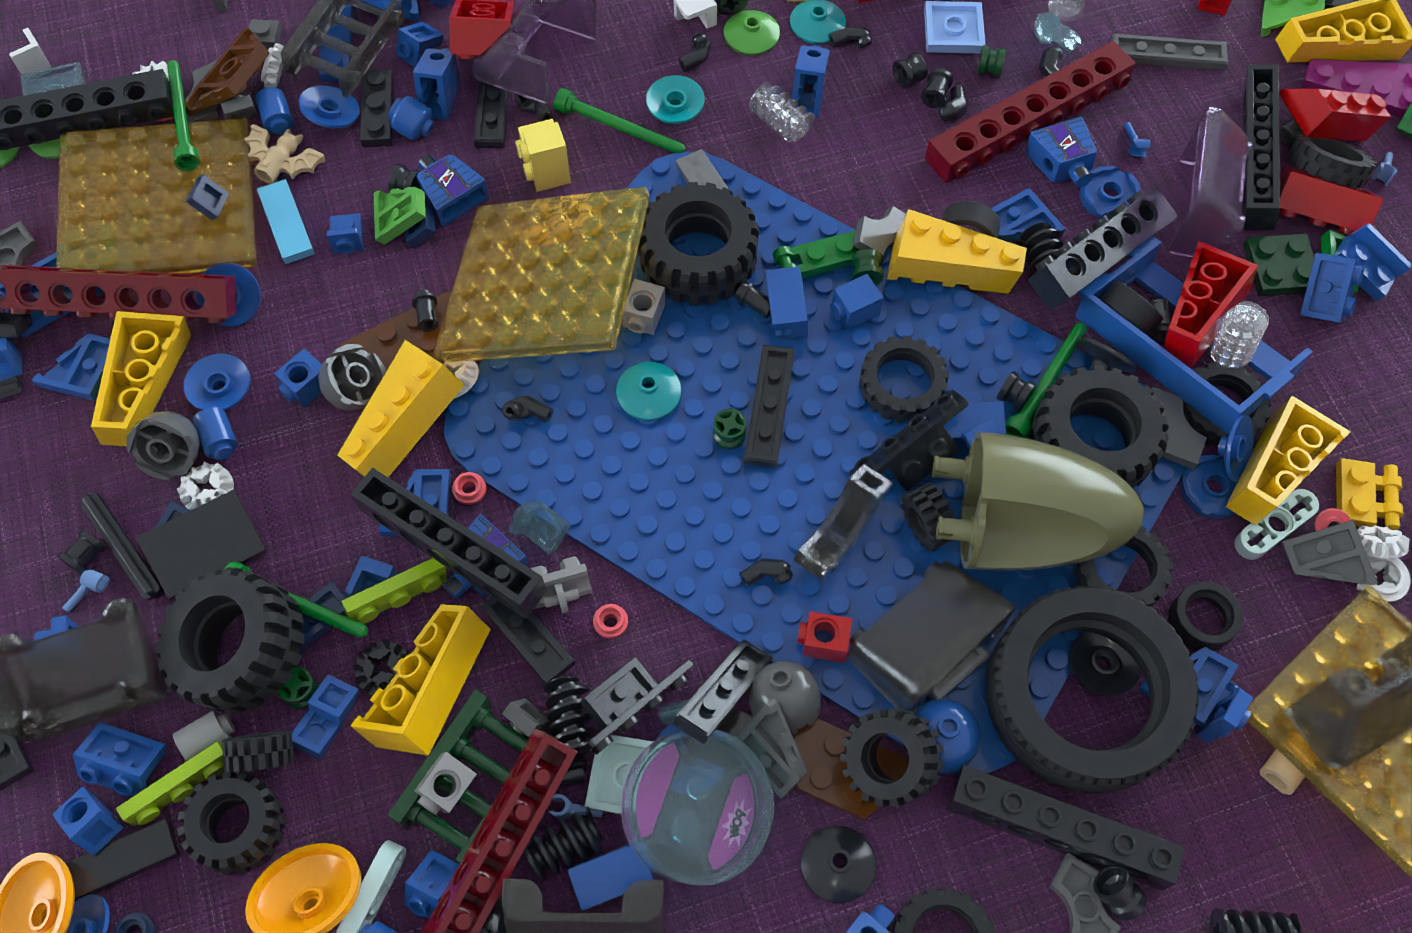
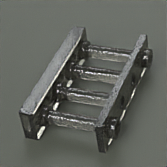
[280,0,405,98]

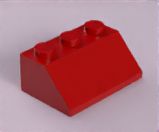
[449,0,514,59]
[1279,89,1391,142]
[1279,166,1384,235]

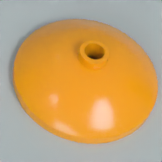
[245,843,361,933]
[0,853,75,933]

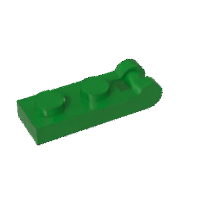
[772,231,860,279]

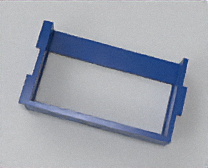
[1075,236,1313,435]

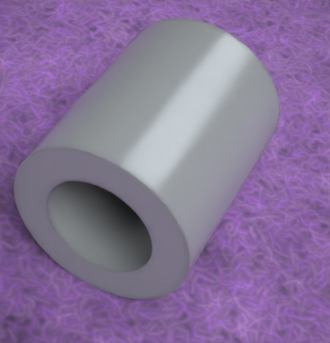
[173,710,235,761]

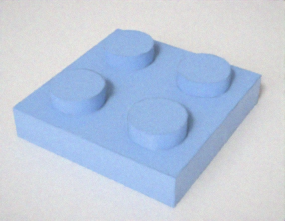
[924,1,985,54]

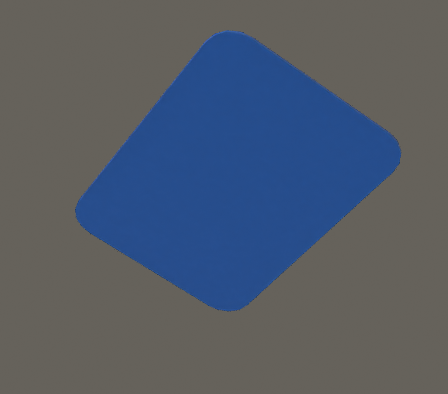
[444,152,1186,775]

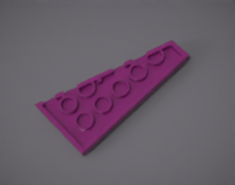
[1301,59,1412,117]

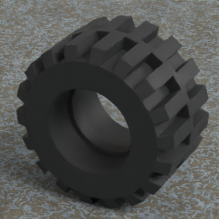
[840,709,945,807]
[177,772,286,876]

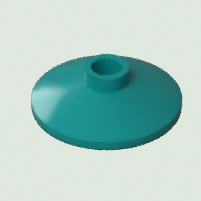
[790,0,846,45]
[646,75,705,124]
[616,362,681,421]

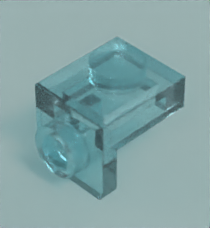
[509,501,571,554]

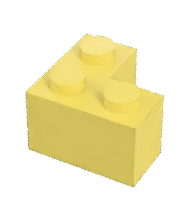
[515,119,571,192]

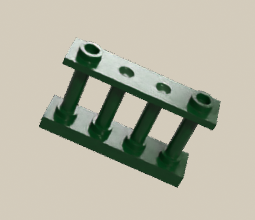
[388,689,548,864]

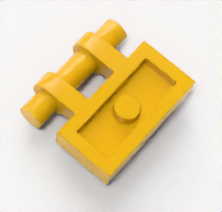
[1336,458,1403,530]

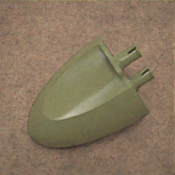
[932,431,1144,571]

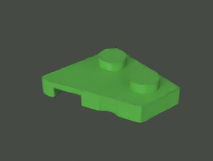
[1260,0,1325,37]
[374,187,426,245]

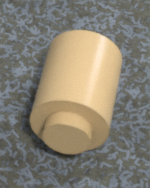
[1260,737,1318,795]

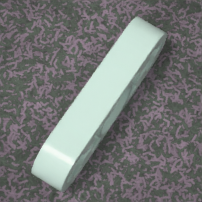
[1235,489,1319,560]
[336,840,406,933]

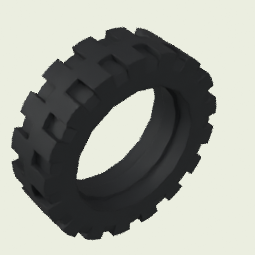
[1287,132,1377,188]
[859,336,949,423]
[1183,362,1272,448]
[1073,526,1173,607]
[892,887,995,933]

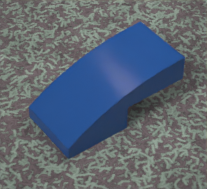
[292,674,359,760]

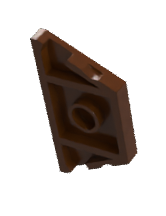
[185,27,270,116]
[339,291,453,371]
[793,718,909,821]

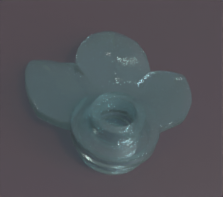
[1034,12,1083,54]

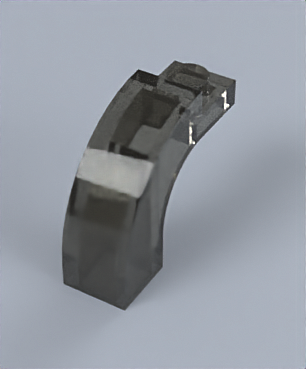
[793,464,893,580]

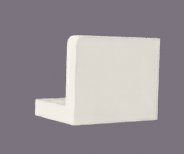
[674,0,717,28]
[9,28,53,81]

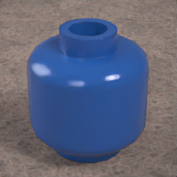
[388,96,435,141]

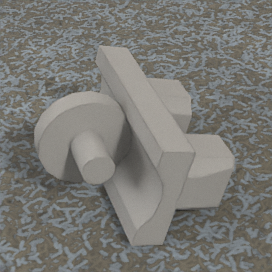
[530,556,592,614]

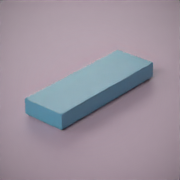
[257,179,315,265]

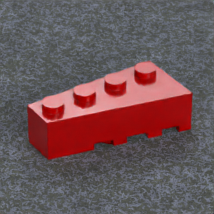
[1163,241,1258,369]

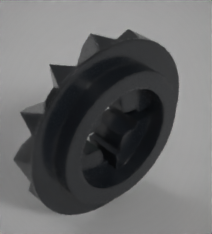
[353,639,409,695]

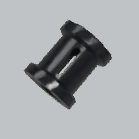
[921,68,954,108]
[57,529,106,575]

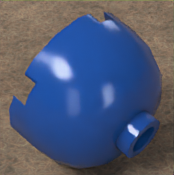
[915,698,981,775]

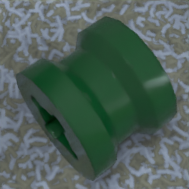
[977,45,1006,78]
[851,249,884,286]
[713,408,747,450]
[278,667,319,710]

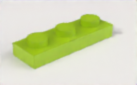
[341,558,447,624]
[116,742,225,826]

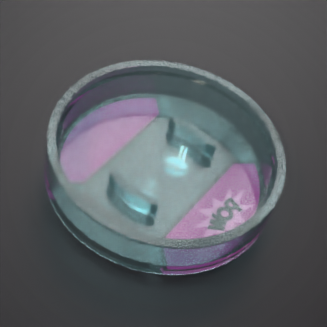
[621,730,774,885]

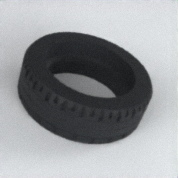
[985,586,1199,794]

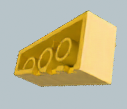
[1275,0,1412,63]
[886,209,1027,294]
[91,311,191,446]
[337,340,464,477]
[1226,396,1350,525]
[351,604,491,756]

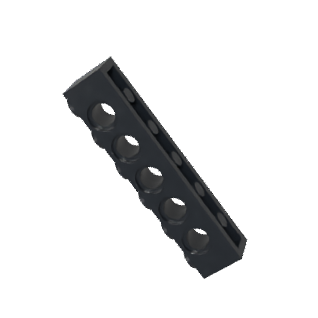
[1242,64,1280,230]
[0,69,174,151]
[1027,186,1178,311]
[350,467,547,619]
[946,765,1185,891]

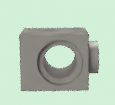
[622,279,665,335]
[414,752,476,815]

